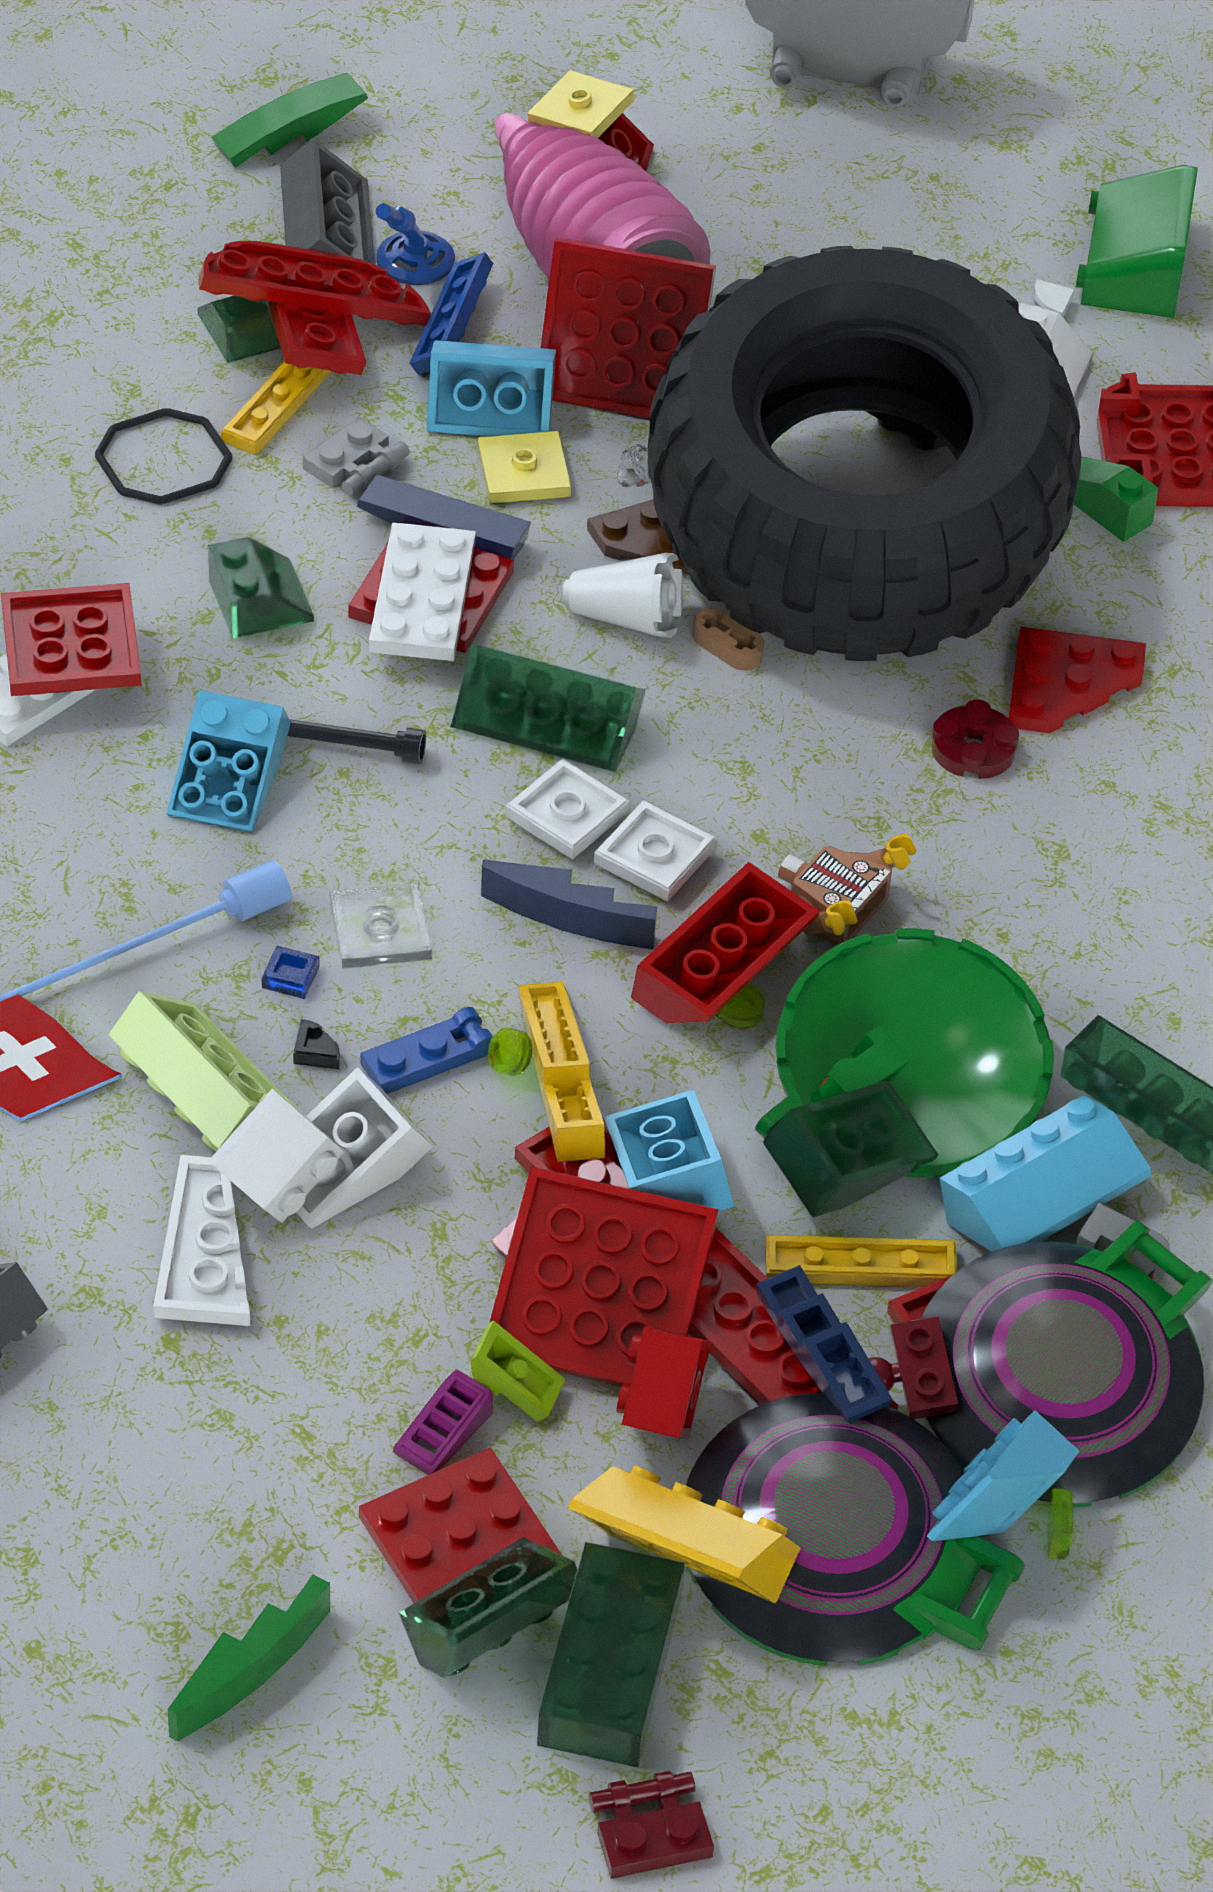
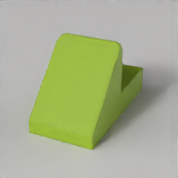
[470,1321,565,1422]

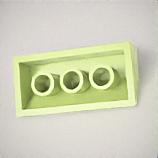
[108,991,305,1151]

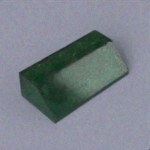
[450,643,646,772]
[1060,1015,1213,1174]

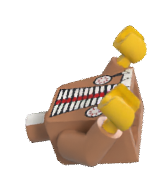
[778,834,917,946]

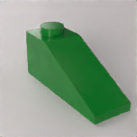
[1074,456,1159,542]

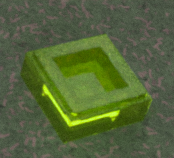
[1047,1489,1073,1560]

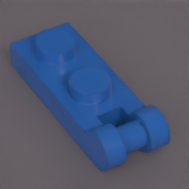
[360,1007,497,1094]

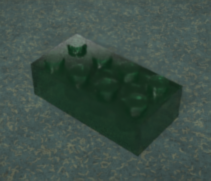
[537,1542,685,1768]

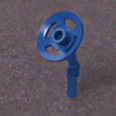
[376,203,455,285]

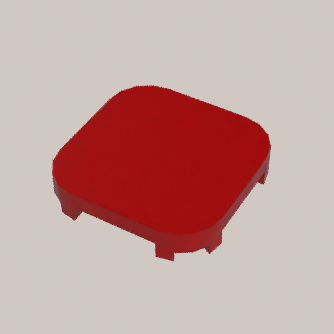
[1096,372,1213,507]

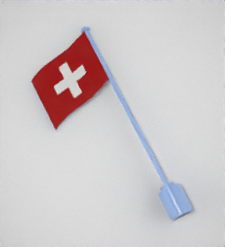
[0,860,292,1122]

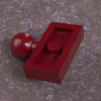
[868,1316,958,1420]

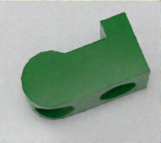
[819,1026,909,1112]

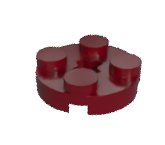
[932,699,1019,779]

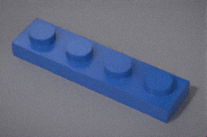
[409,252,494,375]

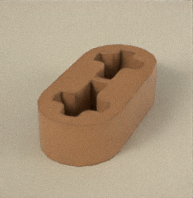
[693,608,764,670]

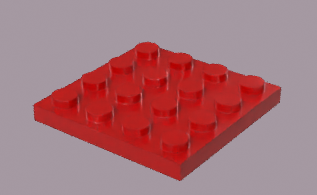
[540,237,716,418]
[489,1166,719,1387]

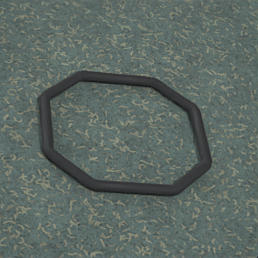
[95,408,232,504]

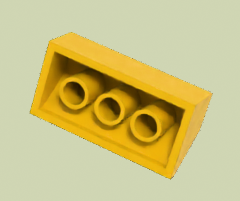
[568,1465,801,1604]

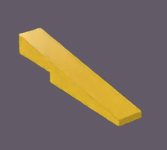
[518,982,605,1162]

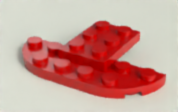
[198,241,431,375]

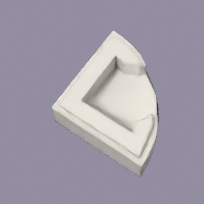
[1033,279,1074,318]

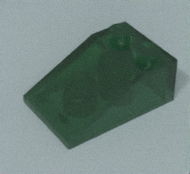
[763,1080,939,1218]

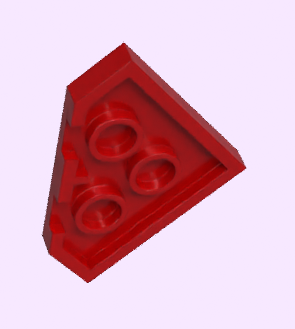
[1008,626,1146,733]

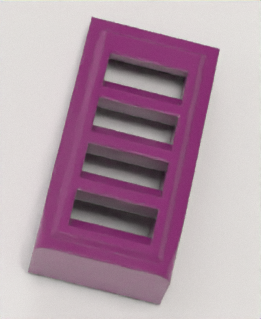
[393,1369,493,1475]

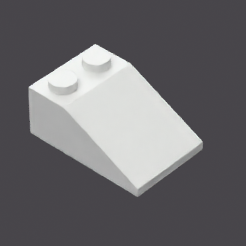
[296,1067,433,1229]

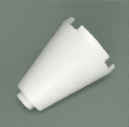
[563,553,683,638]

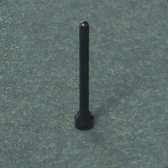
[287,719,426,764]

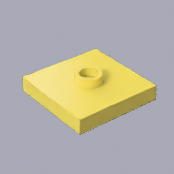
[527,70,635,138]
[477,431,571,504]

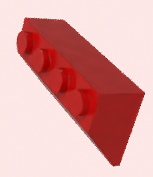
[631,862,820,1023]

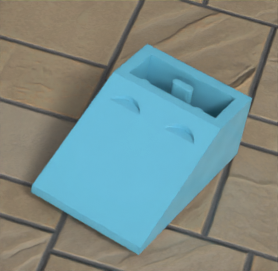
[166,690,291,833]
[927,1410,1079,1541]

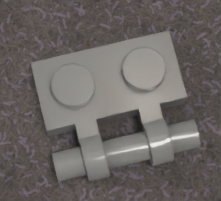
[303,417,410,496]

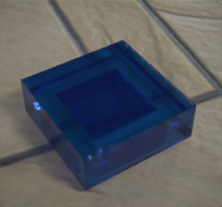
[261,945,320,999]

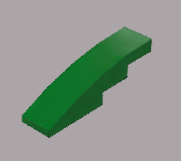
[211,73,368,168]
[167,1574,330,1741]

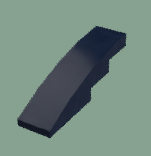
[481,860,657,950]
[756,1265,893,1423]

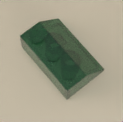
[399,1537,578,1678]

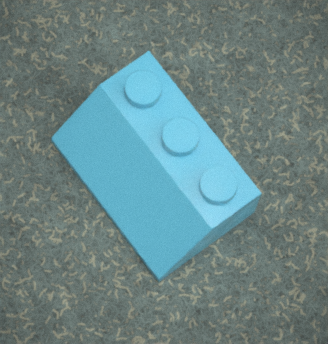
[427,340,556,436]
[604,1089,734,1213]

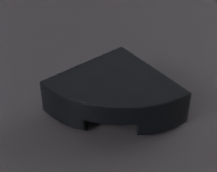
[293,1019,340,1069]

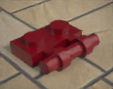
[589,1770,714,1879]

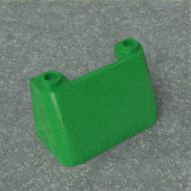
[1075,165,1198,318]

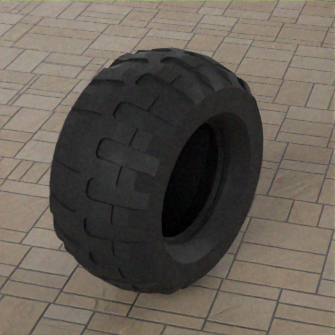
[647,246,1082,661]

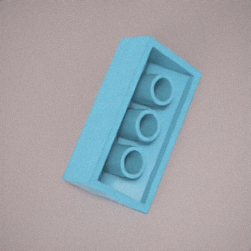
[940,1095,1152,1252]

